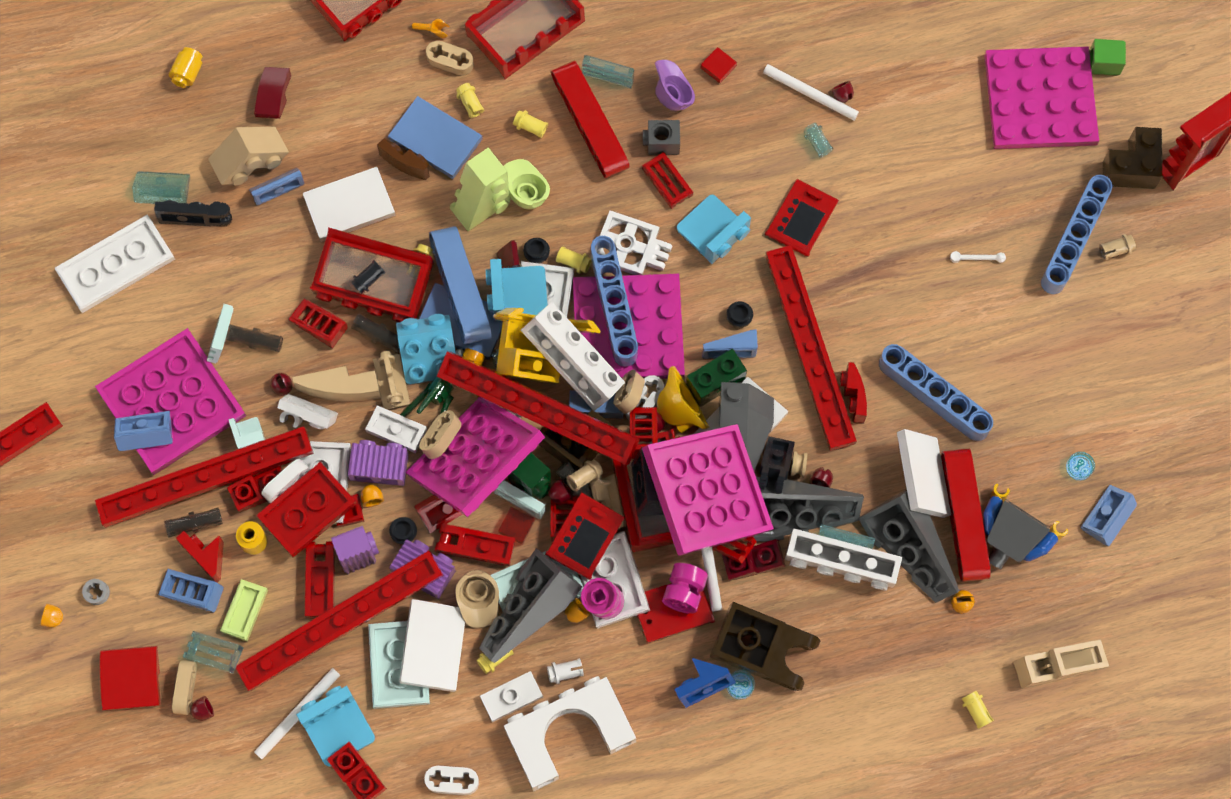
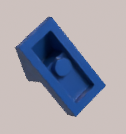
[675,658,736,708]

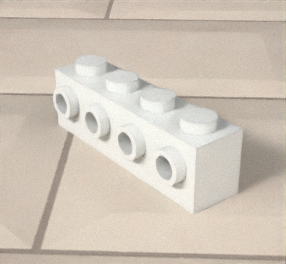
[521,302,625,411]
[785,528,902,590]

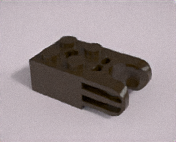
[710,602,821,691]

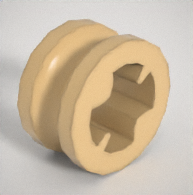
[790,451,807,477]

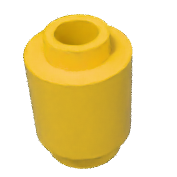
[168,47,203,88]
[236,521,267,555]

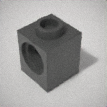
[643,120,680,155]

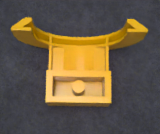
[493,308,600,383]

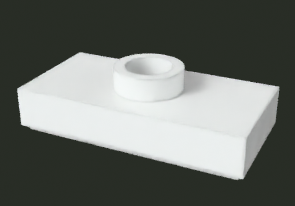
[480,671,543,723]

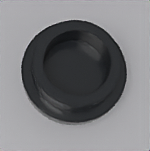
[523,238,550,264]
[726,301,753,328]
[389,517,417,545]

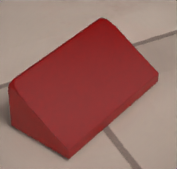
[414,495,463,533]

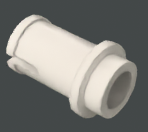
[547,658,584,684]

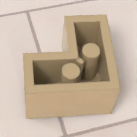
[208,127,289,185]

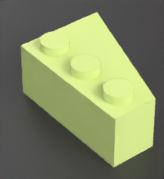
[450,148,510,231]

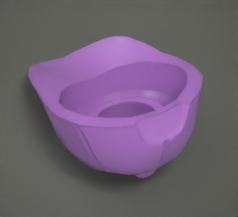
[655,60,695,111]

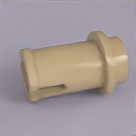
[1099,234,1136,260]
[566,460,603,492]

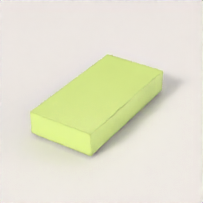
[220,579,268,642]

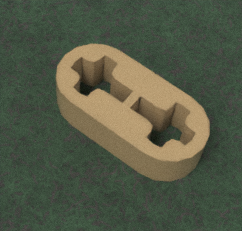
[426,41,474,76]
[613,370,645,414]
[419,410,461,459]
[172,660,197,715]

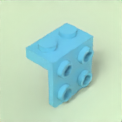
[677,195,751,264]
[486,259,548,321]
[396,314,456,384]
[296,686,375,767]

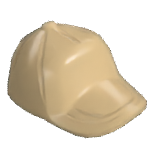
[456,570,499,628]

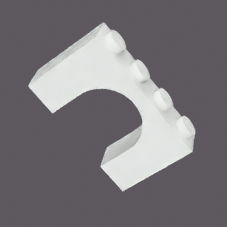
[504,676,636,792]

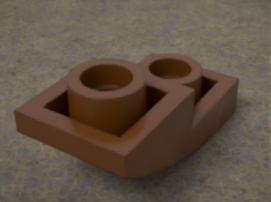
[377,138,430,180]

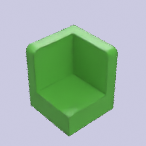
[1089,39,1126,75]

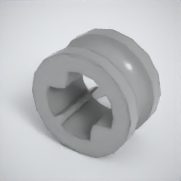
[82,579,110,605]

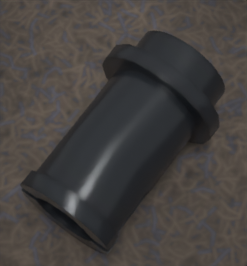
[351,260,386,294]

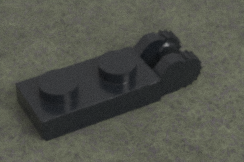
[154,200,232,227]
[759,436,795,493]

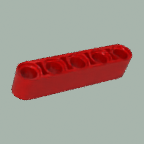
[551,60,630,179]
[941,448,991,582]

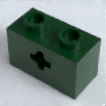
[686,349,747,407]
[508,452,551,500]

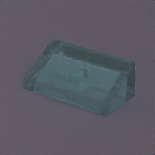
[132,171,190,204]

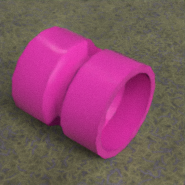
[662,563,708,614]
[581,578,624,620]

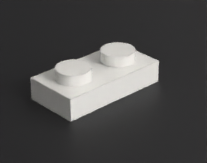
[365,405,427,453]

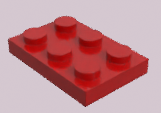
[256,462,357,558]

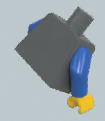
[983,484,1068,569]

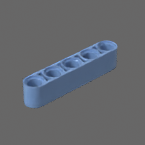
[1041,175,1112,294]
[429,226,491,344]
[591,236,638,367]
[879,344,993,441]

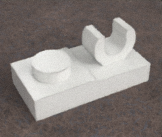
[277,394,338,429]

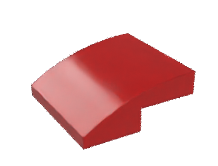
[100,646,161,710]

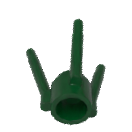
[400,376,454,417]

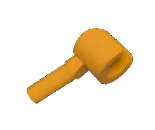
[412,19,450,39]

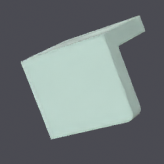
[229,417,265,449]

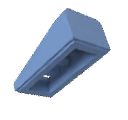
[702,329,758,359]
[158,569,224,613]

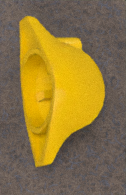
[657,366,710,433]

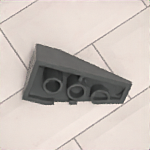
[719,382,774,472]
[753,477,864,541]
[858,490,960,603]
[480,548,583,663]

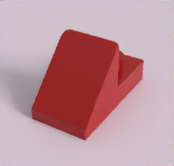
[176,531,224,583]

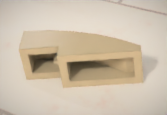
[292,366,381,402]
[1014,640,1109,689]

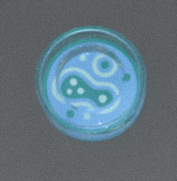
[1066,452,1095,480]
[727,670,755,699]

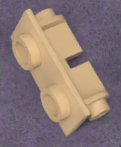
[373,351,410,410]
[589,474,626,530]

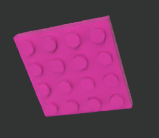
[984,46,1099,149]
[573,274,685,379]
[95,328,246,475]
[406,397,545,517]
[642,424,774,556]

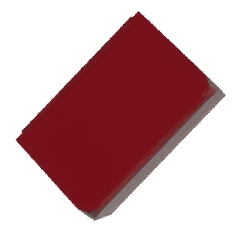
[497,240,520,268]

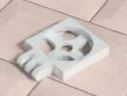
[596,211,673,275]

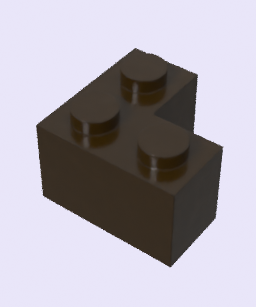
[1102,127,1162,189]
[538,410,614,472]

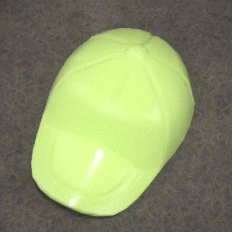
[504,159,550,210]

